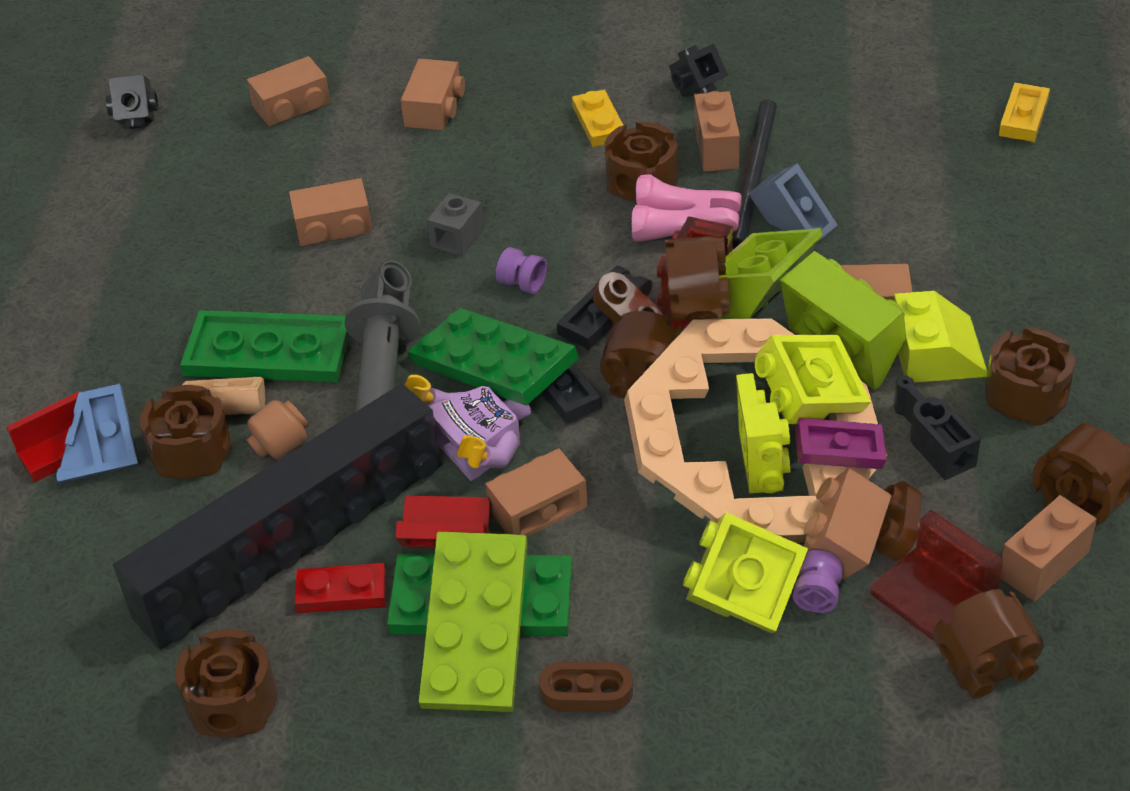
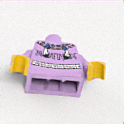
[404,374,531,481]

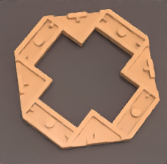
[624,319,887,543]

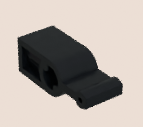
[894,375,981,480]

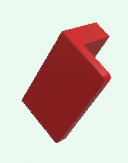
[7,391,81,483]
[396,496,491,548]

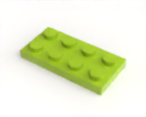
[419,532,528,712]

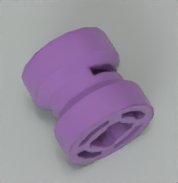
[496,247,547,294]
[792,550,844,613]

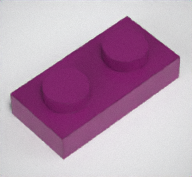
[794,418,887,469]

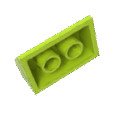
[714,228,823,319]
[780,251,906,390]

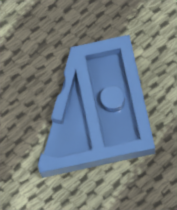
[56,384,139,483]

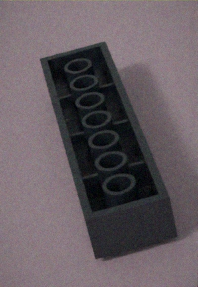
[113,383,441,650]

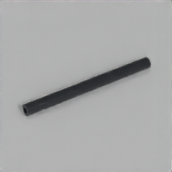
[727,99,777,250]

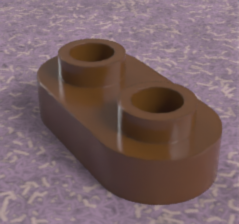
[592,272,662,323]
[876,481,921,561]
[539,661,633,711]

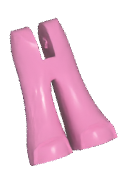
[632,174,742,242]

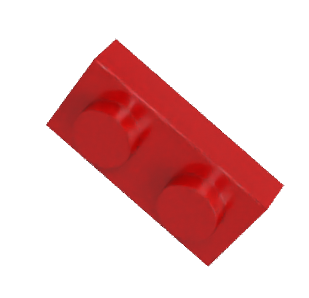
[295,563,386,614]

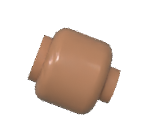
[246,400,309,461]

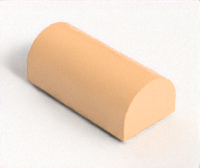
[183,377,265,415]

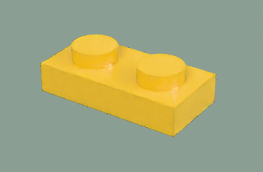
[999,83,1050,142]
[572,89,623,147]

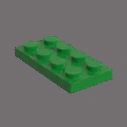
[408,308,579,406]
[180,310,350,383]
[387,554,573,636]

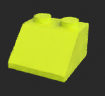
[894,291,987,383]

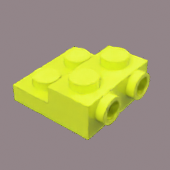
[755,335,871,424]
[736,373,790,493]
[683,512,808,633]

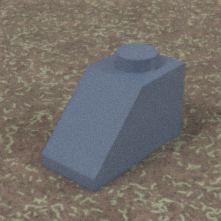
[749,163,838,241]

